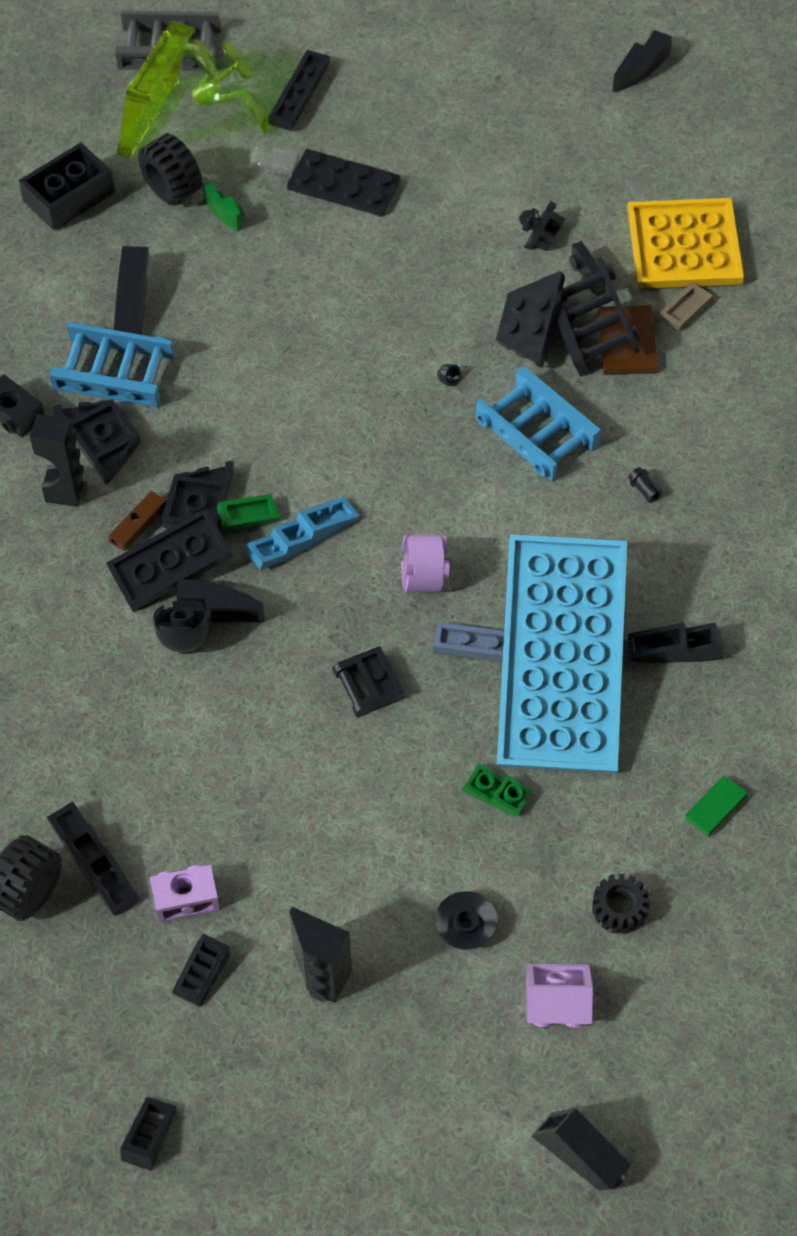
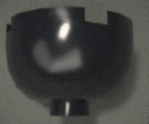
[153,600,212,654]

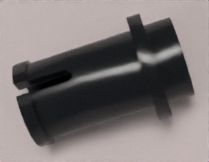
[628,467,662,503]

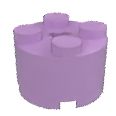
[401,535,450,592]

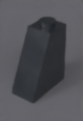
[531,1108,631,1191]

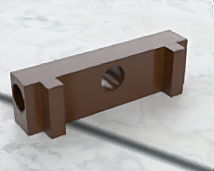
[108,491,166,552]

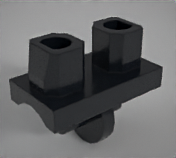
[519,201,565,251]

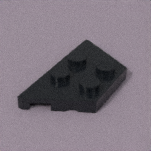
[496,271,566,368]
[53,399,141,484]
[162,461,235,529]

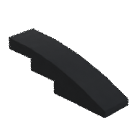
[114,246,149,335]
[47,801,140,915]

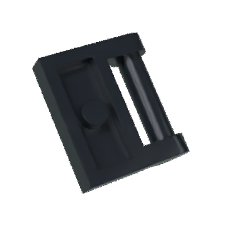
[332,646,404,717]

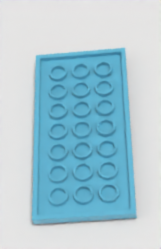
[497,534,627,774]

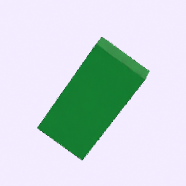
[217,494,280,532]
[685,775,747,837]

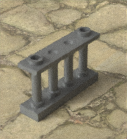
[115,11,221,71]

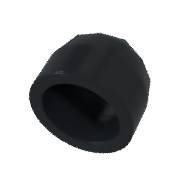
[437,364,461,386]

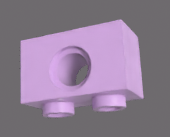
[150,865,220,923]

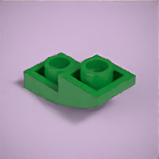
[203,182,245,231]
[462,763,532,816]

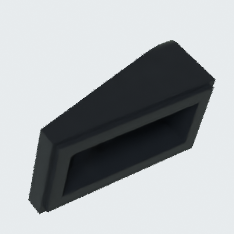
[172,934,231,1007]
[120,1097,177,1171]

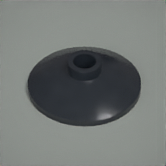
[435,891,498,950]

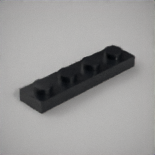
[268,50,330,131]

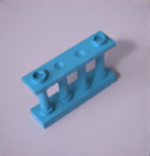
[49,322,175,408]
[476,366,601,482]

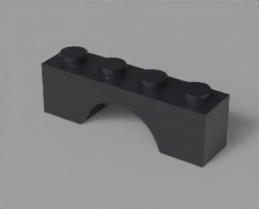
[30,414,87,507]

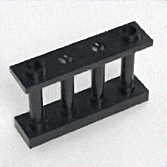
[556,256,641,376]

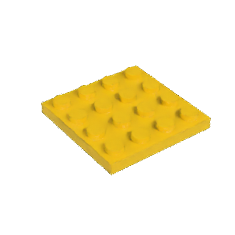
[627,198,744,289]

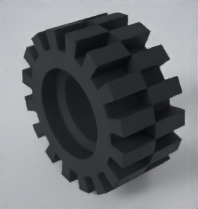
[592,874,650,934]

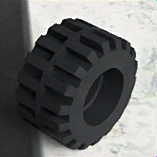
[138,133,202,206]
[0,835,62,922]

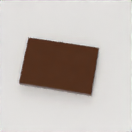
[598,305,658,375]

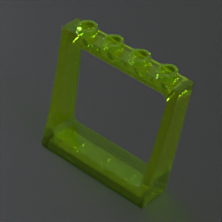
[117,21,195,158]

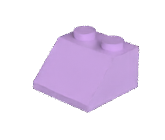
[526,964,593,1027]

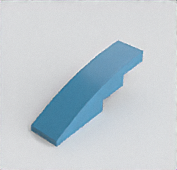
[245,497,360,570]

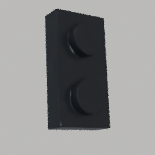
[569,241,606,296]

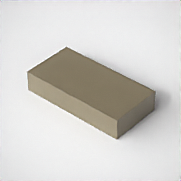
[658,283,713,332]

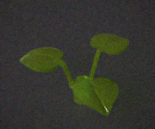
[182,39,270,134]

